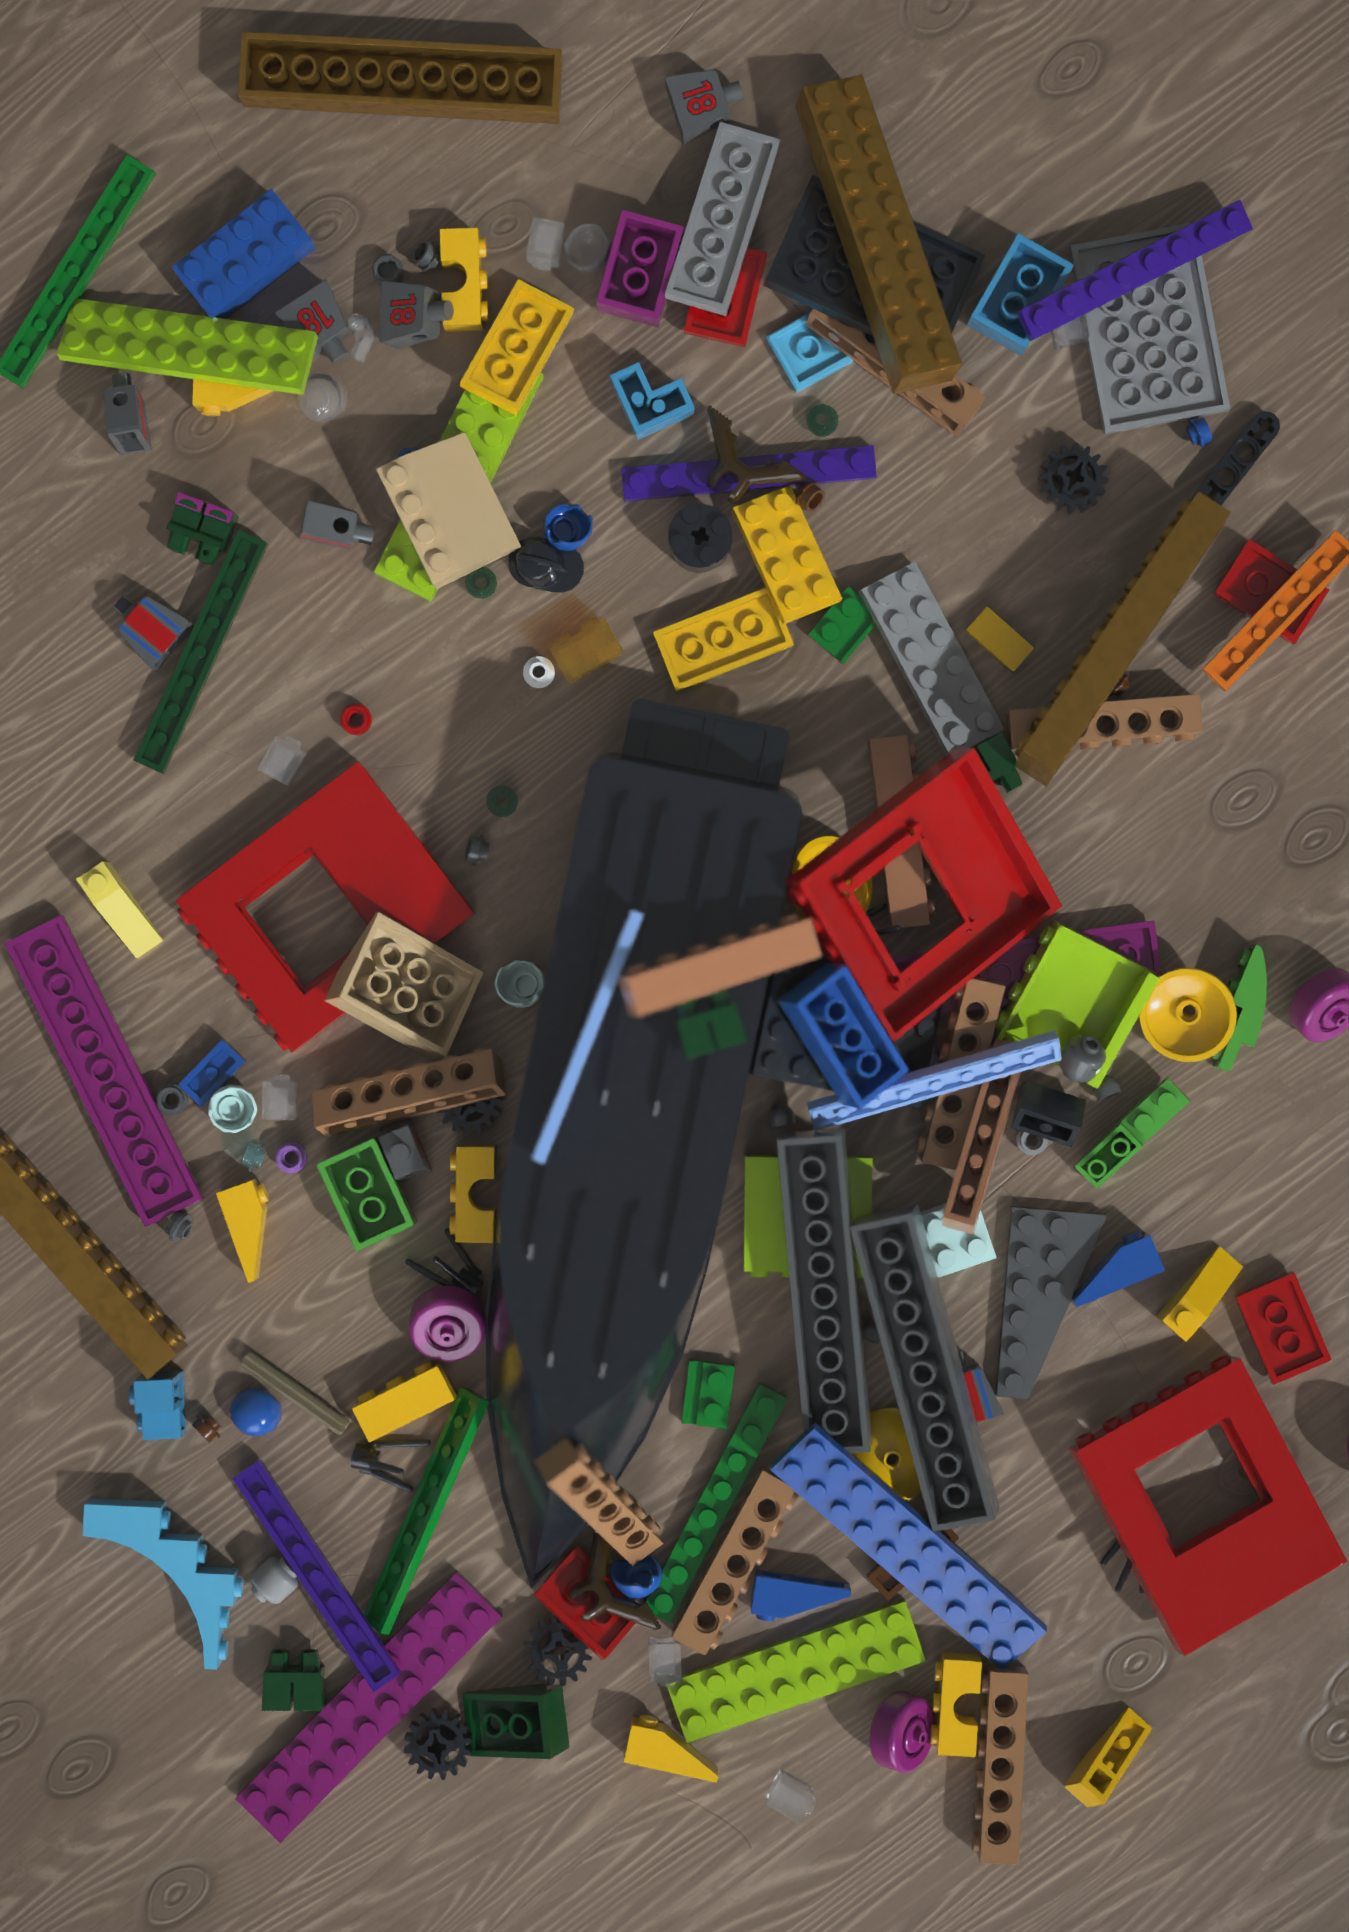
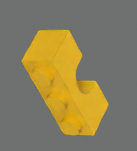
[440,228,489,332]
[449,1145,496,1243]
[930,1652,982,1757]

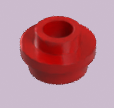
[340,703,372,735]

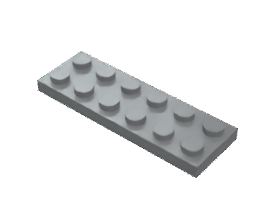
[665,122,781,316]
[859,562,1004,756]

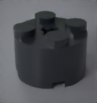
[668,504,732,573]

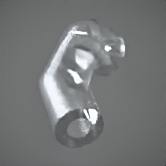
[347,313,375,363]

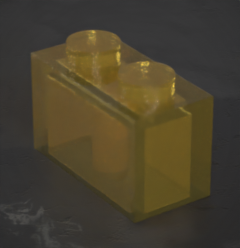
[549,617,624,686]

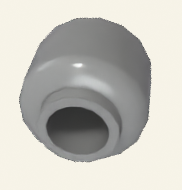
[251,1556,298,1604]

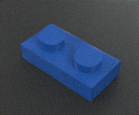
[178,1039,246,1107]

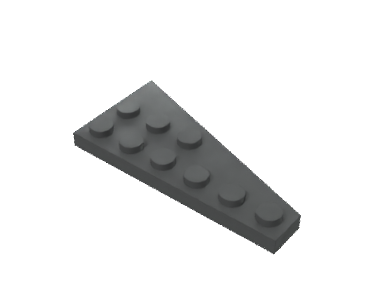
[995,1206,1107,1399]

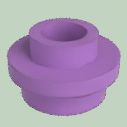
[275,1141,307,1173]

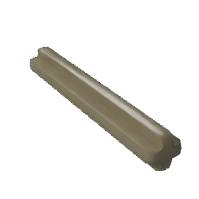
[240,1351,350,1435]

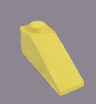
[76,861,164,958]

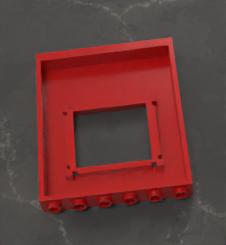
[784,747,1062,1042]
[175,761,476,1053]
[1069,1355,1348,1656]

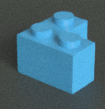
[610,362,695,441]
[129,1370,186,1440]

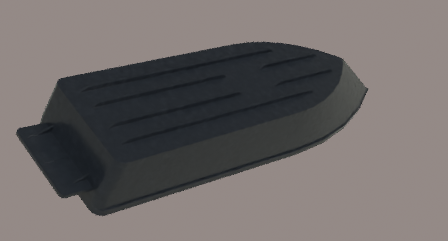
[485,699,802,1589]

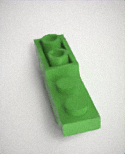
[1211,944,1267,1072]
[1075,1077,1190,1189]

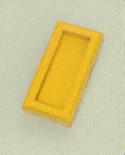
[965,606,1034,673]

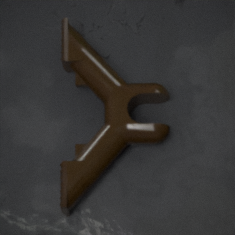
[707,405,806,502]
[568,1529,661,1631]

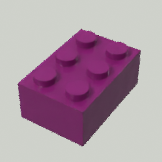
[597,210,684,328]

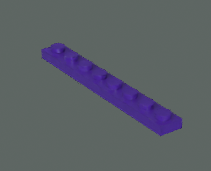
[1017,199,1253,341]
[621,445,877,502]
[232,1459,402,1692]

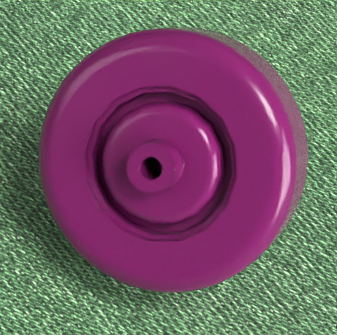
[1288,968,1349,1042]
[409,1286,486,1362]
[869,1691,935,1773]

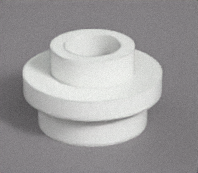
[523,656,555,688]

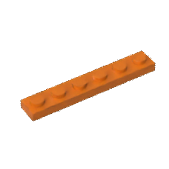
[1201,530,1349,692]

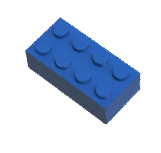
[171,189,316,319]
[778,962,909,1110]

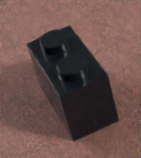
[1011,1080,1086,1147]

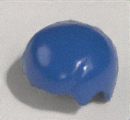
[543,504,593,551]
[230,1387,281,1436]
[610,1554,663,1599]

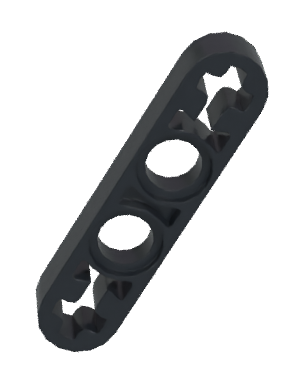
[1191,411,1280,506]

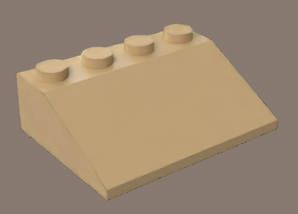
[376,433,521,590]
[324,912,484,1059]

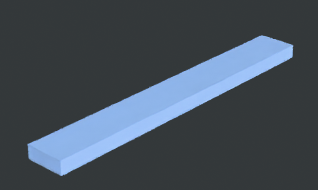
[532,910,643,1164]
[807,1031,1062,1131]

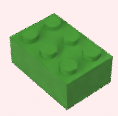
[316,1136,418,1252]

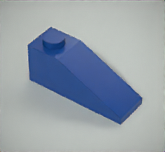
[1071,1230,1165,1307]
[750,1569,851,1621]

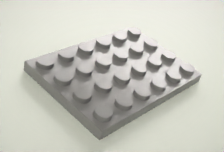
[1069,222,1231,435]

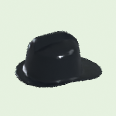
[509,537,584,593]

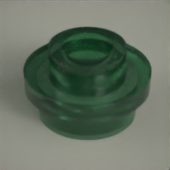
[807,404,839,437]
[465,567,497,599]
[486,785,518,817]

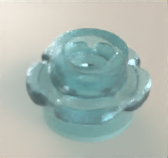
[241,1142,267,1172]

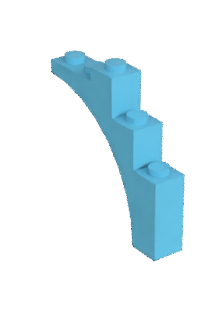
[83,1498,244,1670]

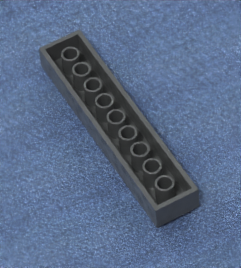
[777,1128,872,1453]
[850,1204,1000,1532]

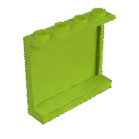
[994,920,1160,1089]
[743,1155,873,1278]

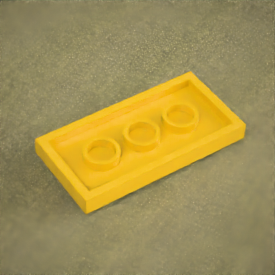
[460,279,575,416]
[731,485,842,625]
[653,588,794,692]

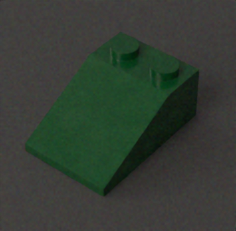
[462,1684,570,1759]

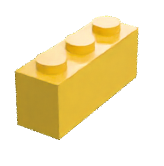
[352,1361,457,1443]

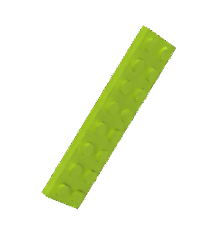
[57,298,318,395]
[374,373,544,602]
[666,1599,926,1743]

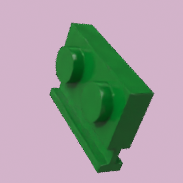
[808,586,876,665]
[681,1359,735,1429]

